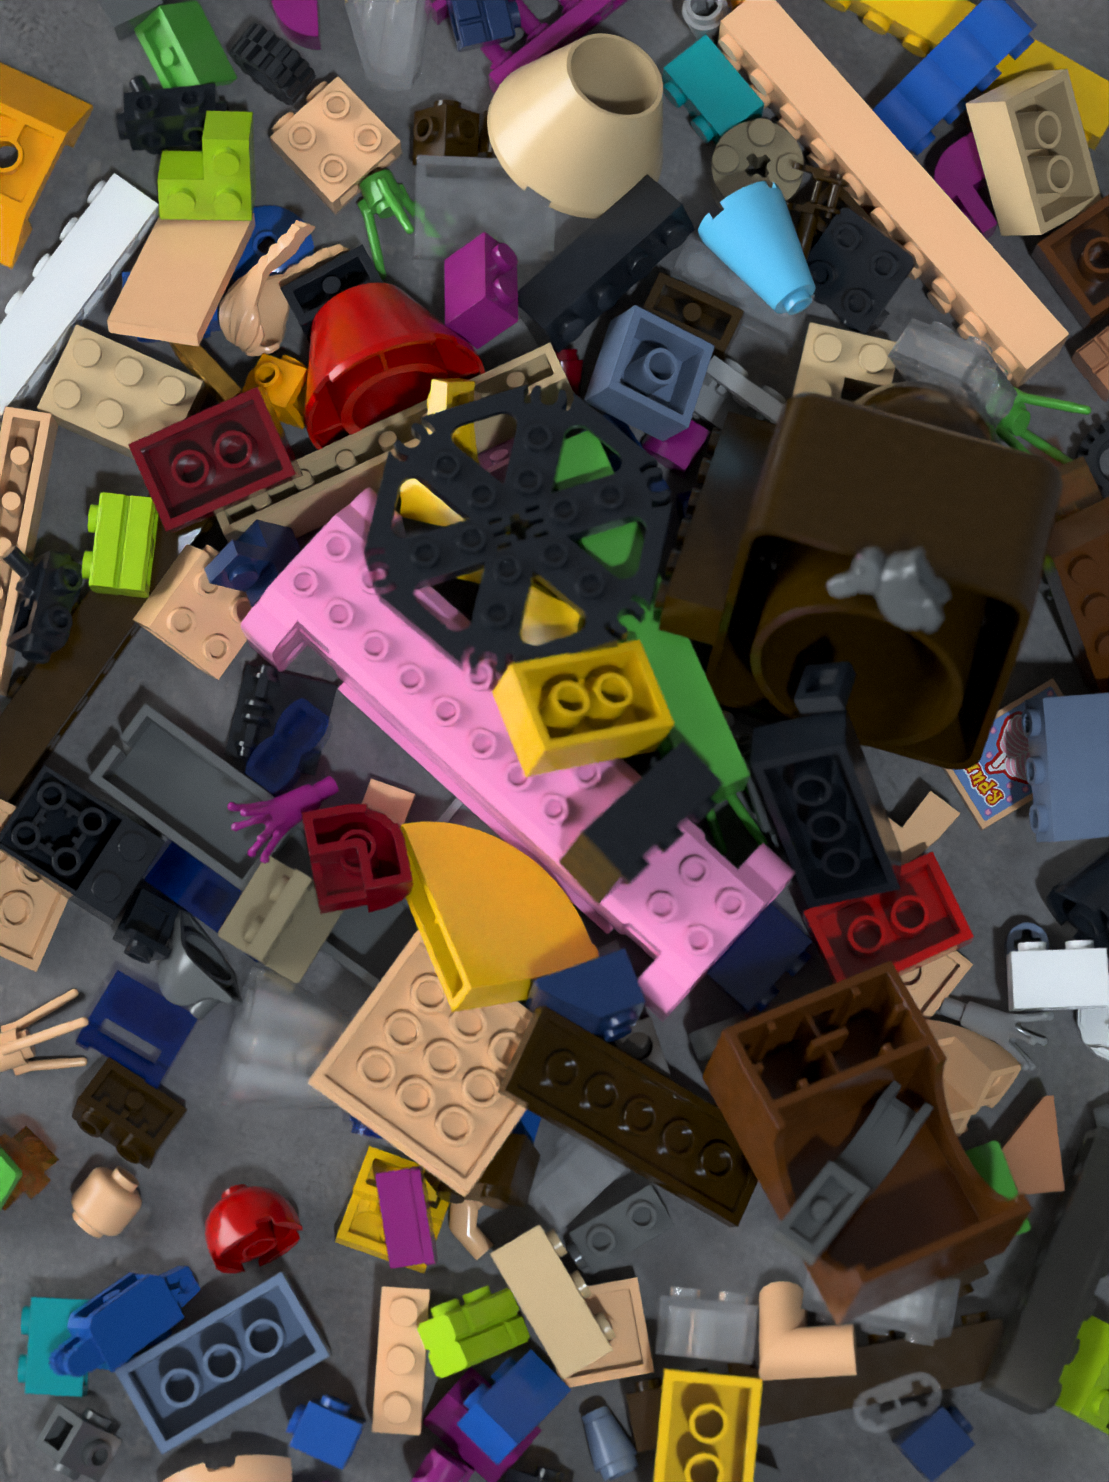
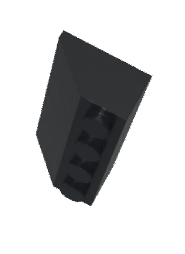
[518,174,695,353]

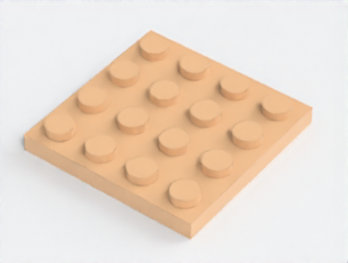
[307,929,533,1197]

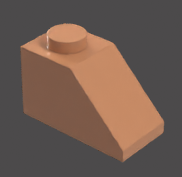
[1001,1095,1065,1195]

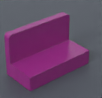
[375,1166,439,1269]
[423,1367,542,1482]

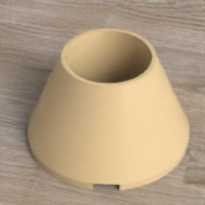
[487,33,663,219]

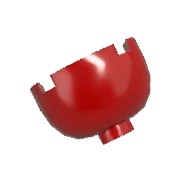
[205,1184,303,1274]

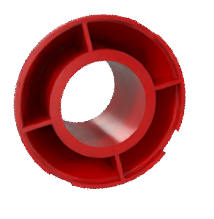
[304,283,485,450]

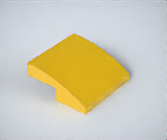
[335,1146,450,1274]

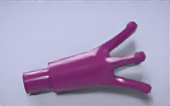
[227,776,339,864]

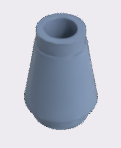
[581,1406,639,1482]

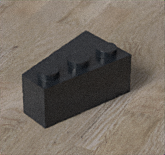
[558,741,724,905]

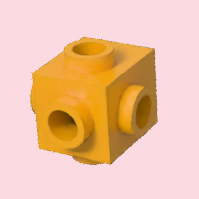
[242,353,308,430]

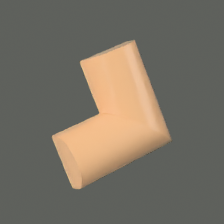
[759,1281,857,1381]

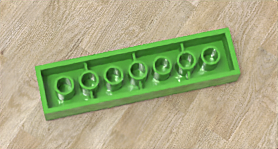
[553,431,750,802]

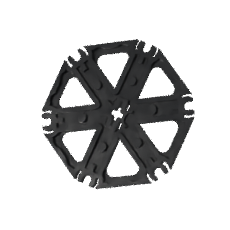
[364,384,673,679]

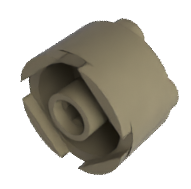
[710,118,804,211]

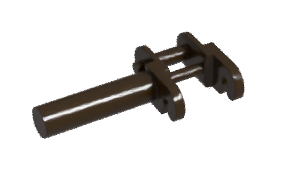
[786,162,849,261]

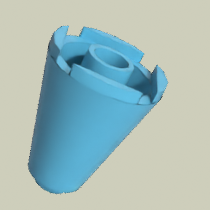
[698,181,816,315]

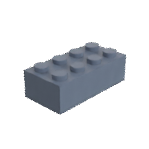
[114,1272,333,1455]

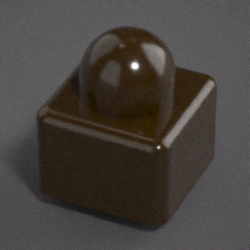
[705,381,1063,770]

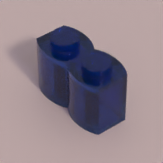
[245,698,333,798]

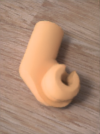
[449,1199,494,1261]

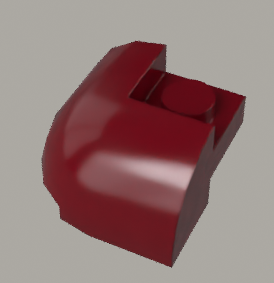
[302,804,413,914]

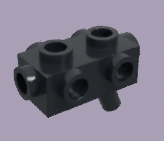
[117,75,230,155]
[2,545,83,664]

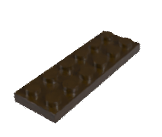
[497,1005,758,1227]

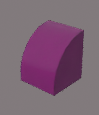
[271,0,321,50]
[641,420,711,479]

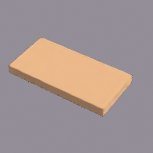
[107,214,256,346]

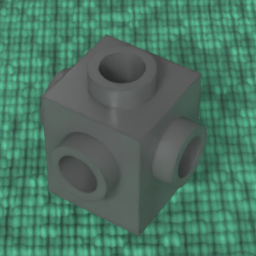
[34,1403,123,1482]

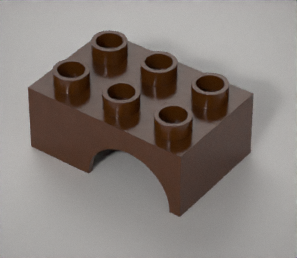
[702,961,1033,1326]

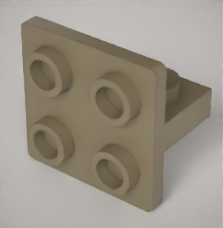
[218,856,344,984]

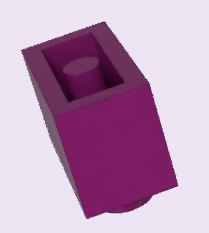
[445,231,518,349]

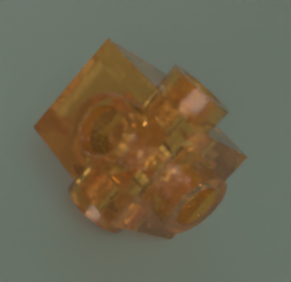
[0,1126,59,1211]

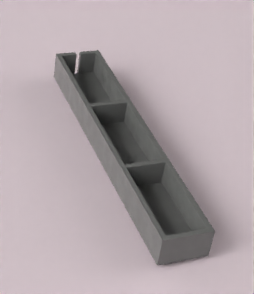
[89,703,604,1040]

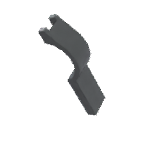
[772,1081,933,1266]

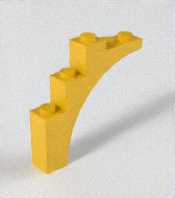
[400,378,586,646]

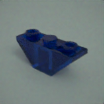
[144,842,259,963]

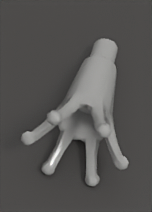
[940,997,1054,1071]

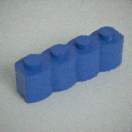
[873,0,1037,157]

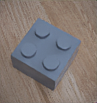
[584,305,715,441]

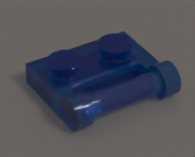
[75,970,199,1090]

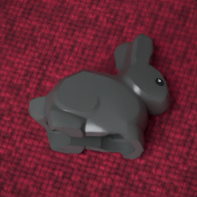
[827,547,951,633]

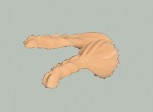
[218,220,351,356]

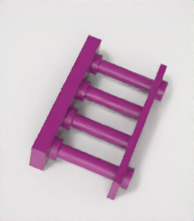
[431,0,629,94]

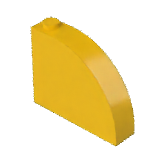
[400,821,599,1012]

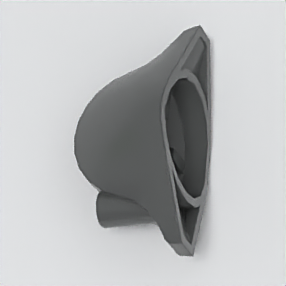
[158,909,243,1020]

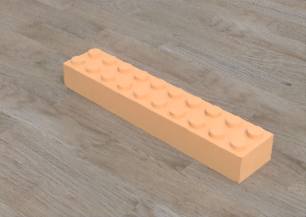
[717,0,1069,388]

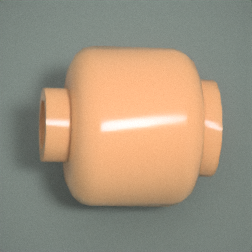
[71,1166,142,1238]

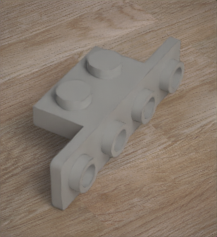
[693,355,786,429]

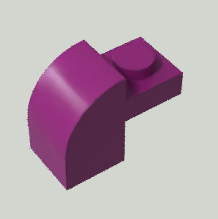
[932,131,998,239]

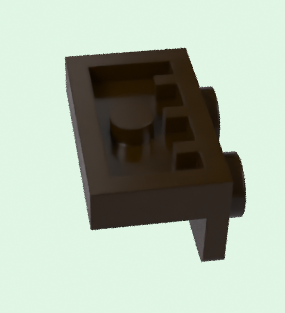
[72,1057,188,1169]

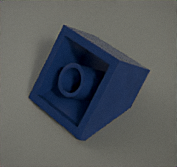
[526,948,646,1042]

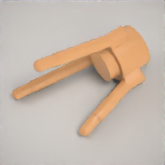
[0,989,89,1076]

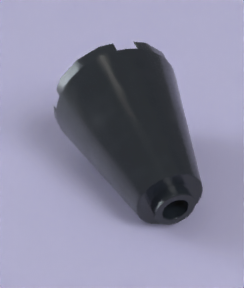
[1046,848,1109,958]

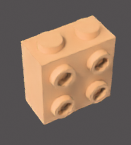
[270,76,402,214]
[133,544,253,680]

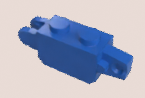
[48,1265,200,1377]

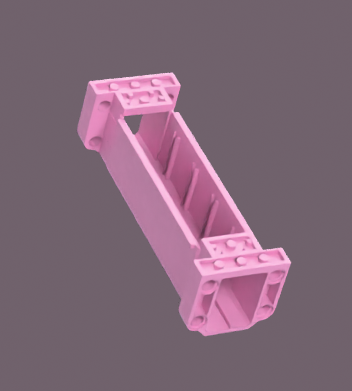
[240,487,795,1022]

